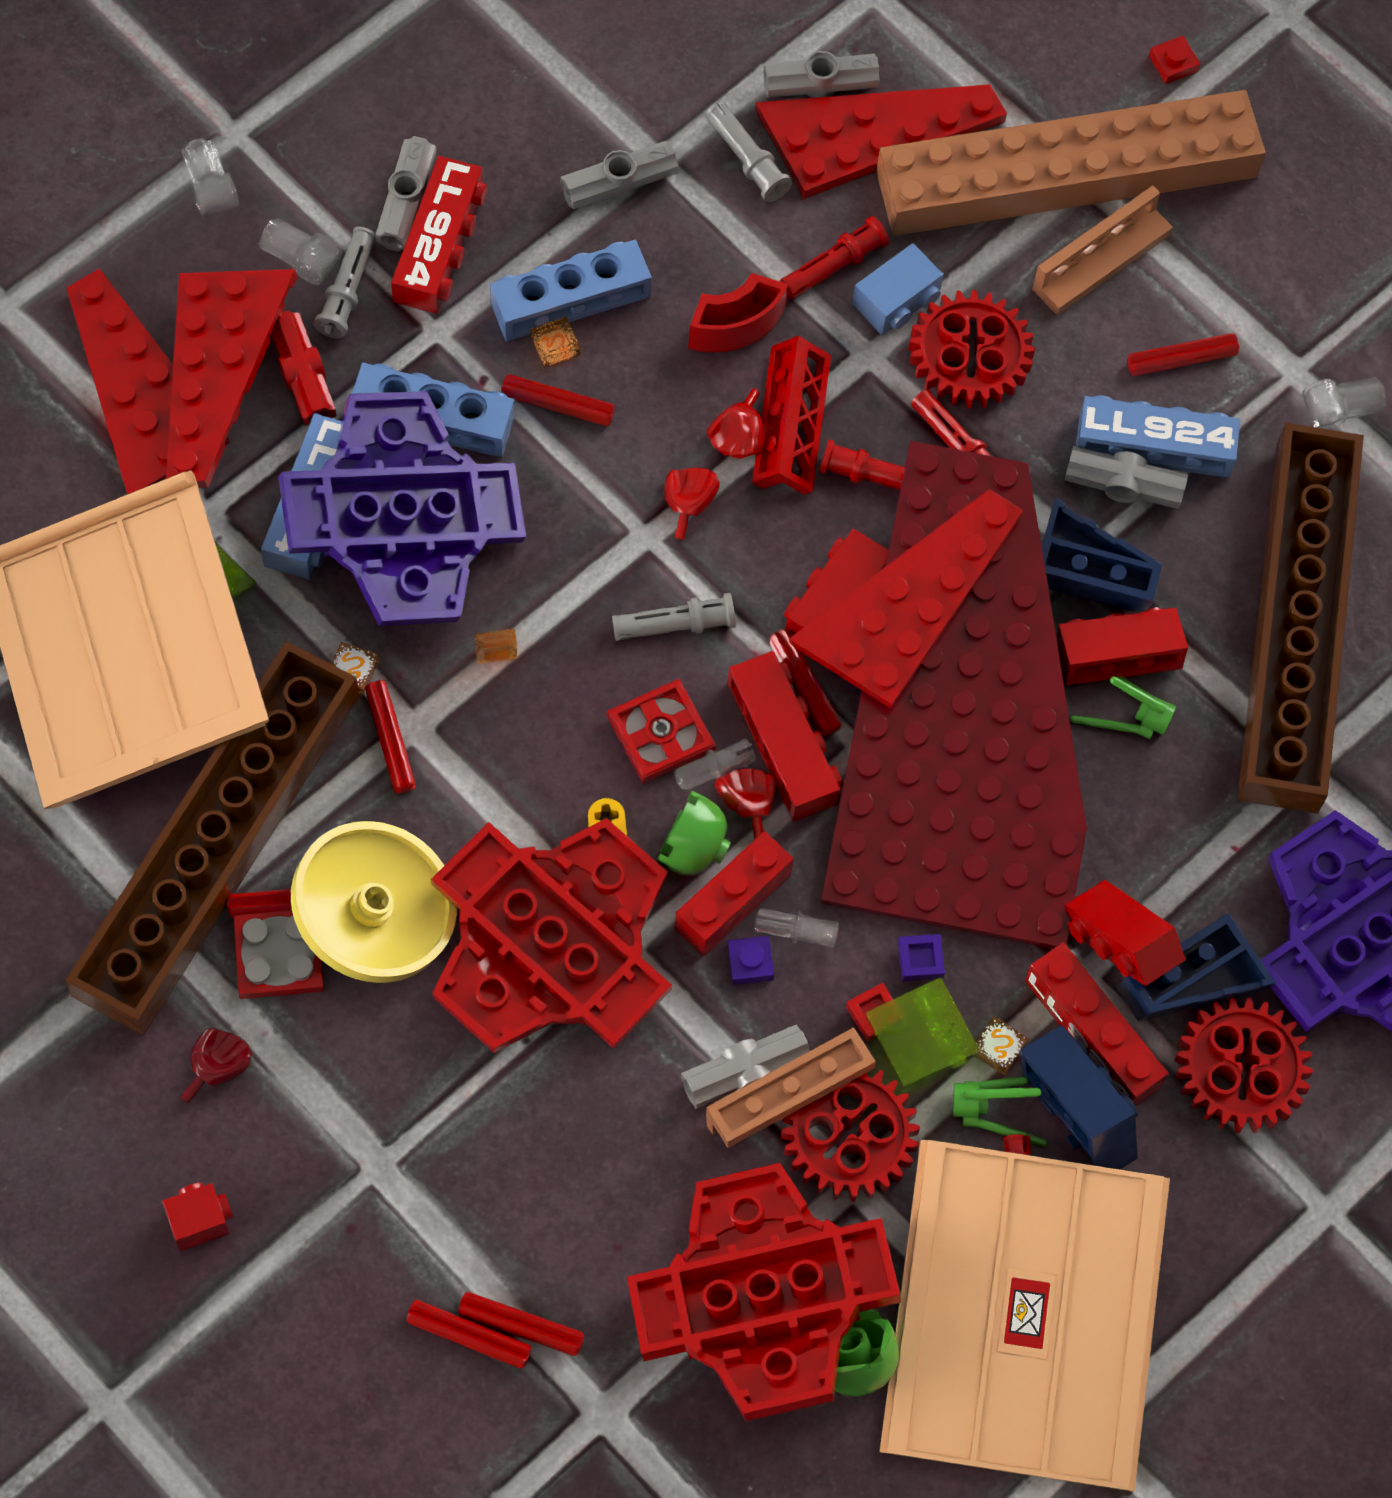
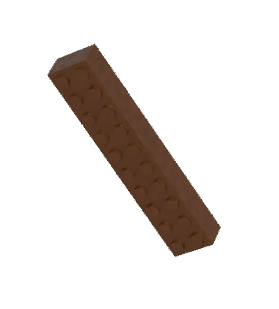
[1237,423,1364,814]
[65,641,359,1036]

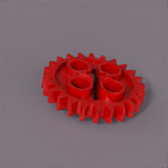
[908,290,1035,409]
[1174,997,1314,1134]
[781,1070,920,1202]

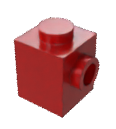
[162,1182,233,1251]

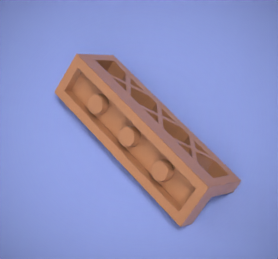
[1032,185,1173,316]
[706,1028,876,1148]

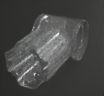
[181,138,239,217]
[259,217,342,285]
[1302,377,1386,429]

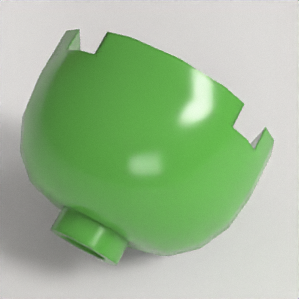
[655,790,731,875]
[835,1309,899,1397]

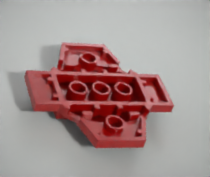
[431,818,672,1053]
[627,1163,902,1421]

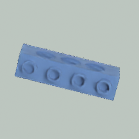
[490,239,652,341]
[352,363,515,458]

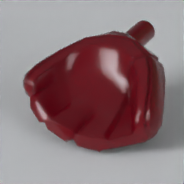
[181,1027,252,1103]

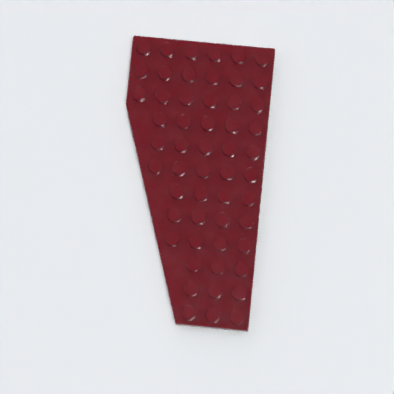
[820,441,1087,949]

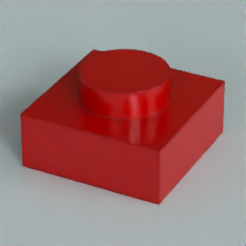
[1149,35,1201,84]
[846,983,905,1042]

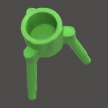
[1070,677,1176,739]
[953,1077,1048,1147]

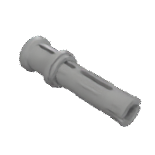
[706,102,792,202]
[313,227,376,339]
[612,593,736,641]

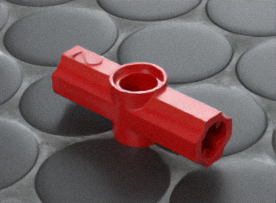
[271,310,337,426]

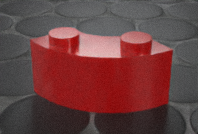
[688,273,788,353]

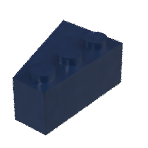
[1042,497,1162,613]
[1115,913,1275,1022]
[1020,1025,1138,1170]

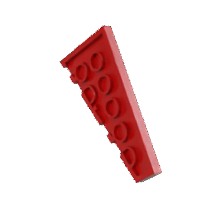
[755,84,1007,199]
[67,269,230,495]
[166,269,298,488]
[788,489,1024,709]

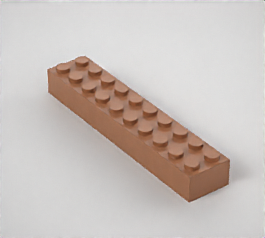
[876,90,1266,236]

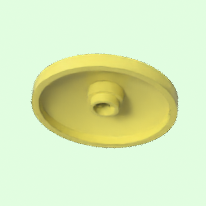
[291,821,457,983]

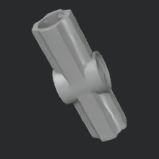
[763,51,880,98]
[375,136,436,252]
[560,141,679,209]
[1064,446,1188,509]
[681,1024,810,1109]

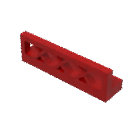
[752,335,831,495]

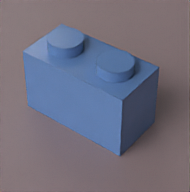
[852,243,943,336]

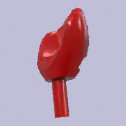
[706,389,764,459]
[664,467,720,540]
[714,768,776,840]

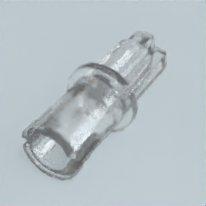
[674,738,756,791]
[754,908,839,948]

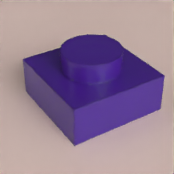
[898,934,945,982]
[727,936,774,985]

